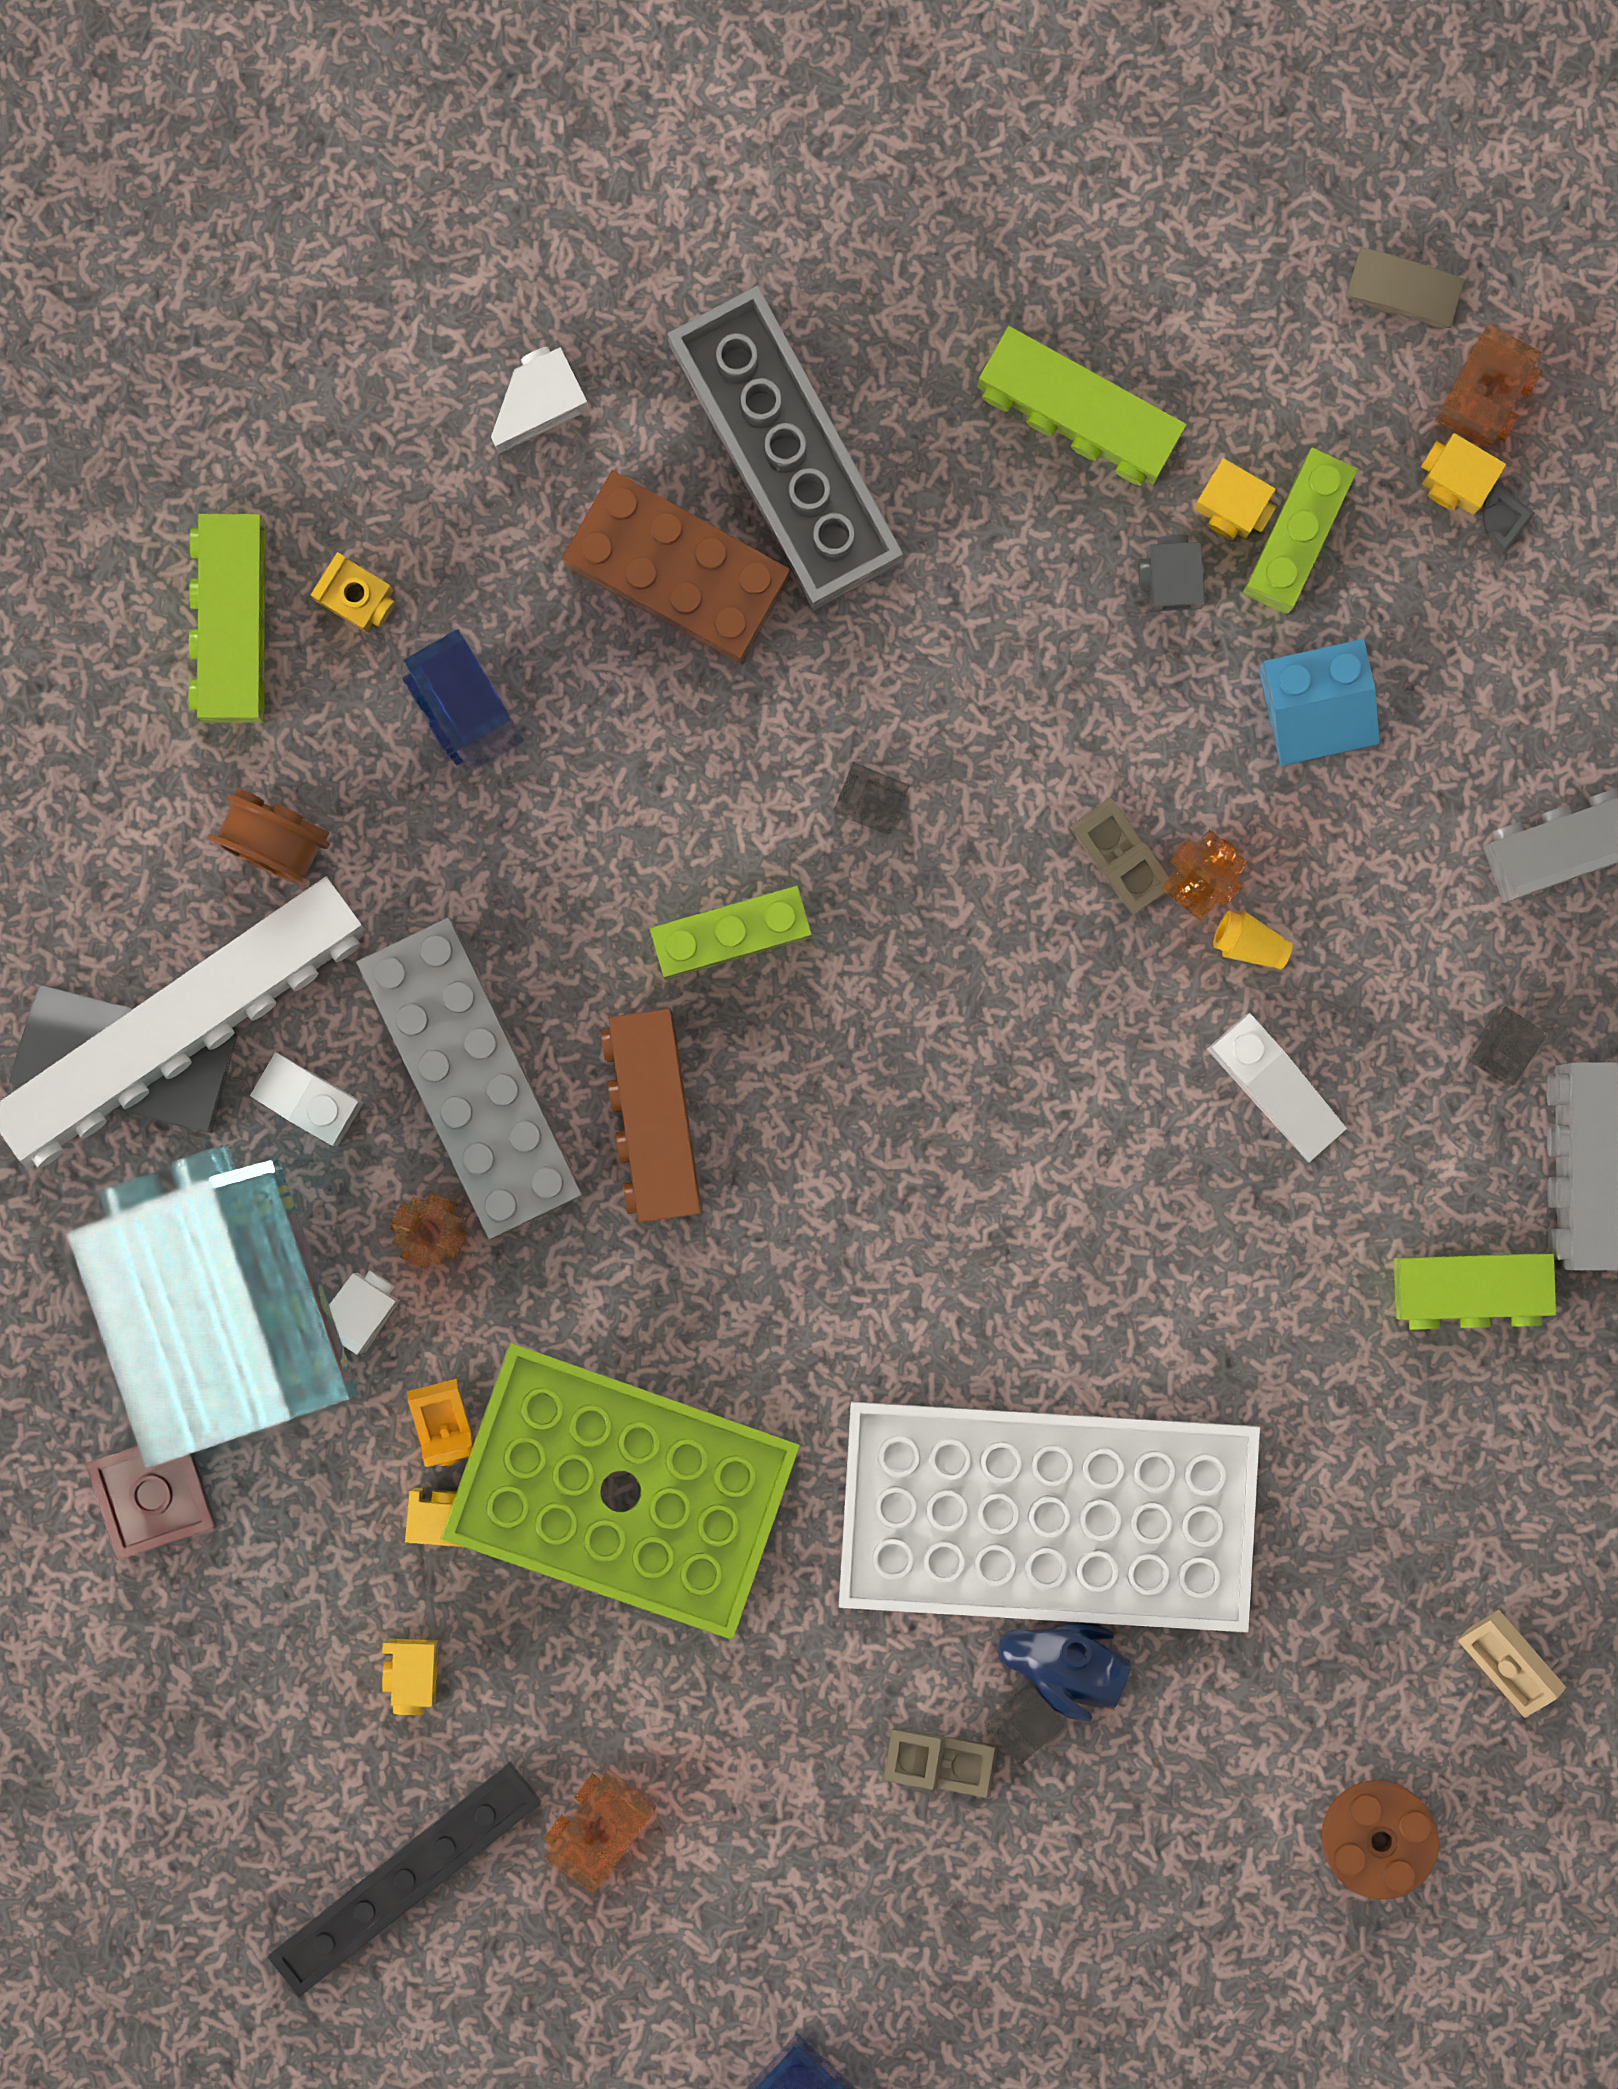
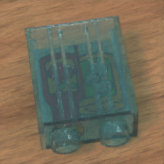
[67,1144,359,1468]

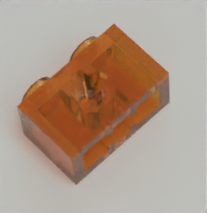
[1434,324,1543,449]
[543,1768,657,1895]

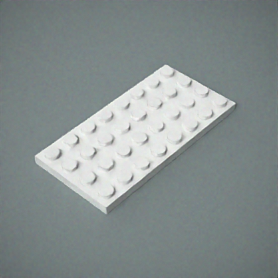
[839,1402,1260,1632]

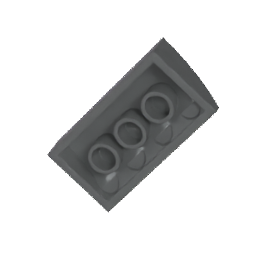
[9,985,237,1133]

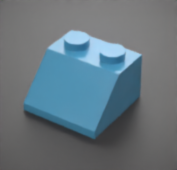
[1258,639,1380,766]

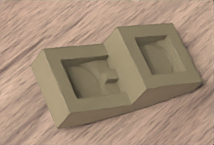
[1346,248,1465,329]
[1069,798,1174,915]
[884,1729,999,1798]

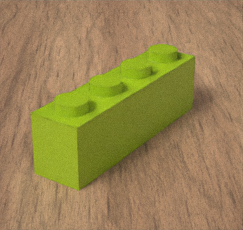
[977,325,1187,486]
[188,514,266,723]

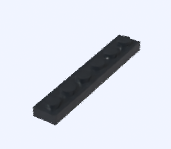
[267,1762,542,1997]

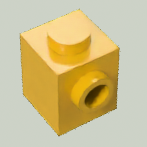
[1421,433,1506,515]
[1193,458,1277,540]

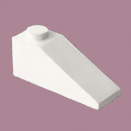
[1207,1013,1347,1163]

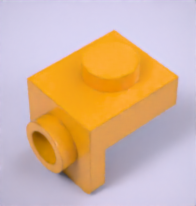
[407,1379,474,1467]

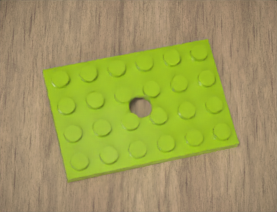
[440,1343,800,1640]

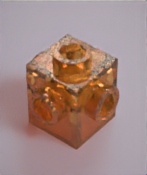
[1161,829,1248,921]
[390,1192,468,1270]

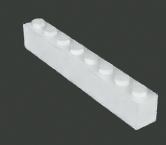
[0,876,365,1170]

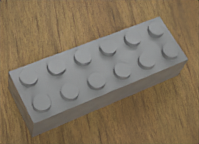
[667,285,903,611]
[356,917,584,1239]

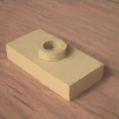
[1457,1610,1566,1718]

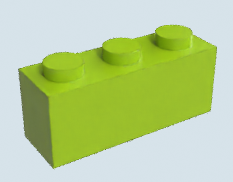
[1242,447,1358,615]
[650,886,812,980]
[1394,1253,1556,1330]

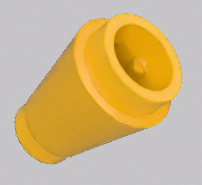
[1213,910,1293,970]

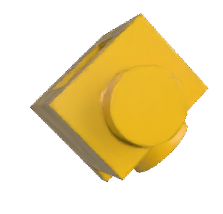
[311,552,395,633]
[405,1487,463,1547]
[382,1638,438,1715]

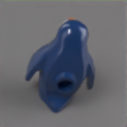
[997,1623,1131,1721]

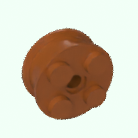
[207,788,330,888]
[1321,1780,1439,1900]

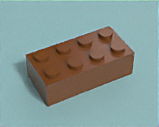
[562,470,791,665]
[600,1008,702,1223]

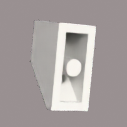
[491,347,589,454]
[250,1052,364,1147]
[319,1270,400,1355]

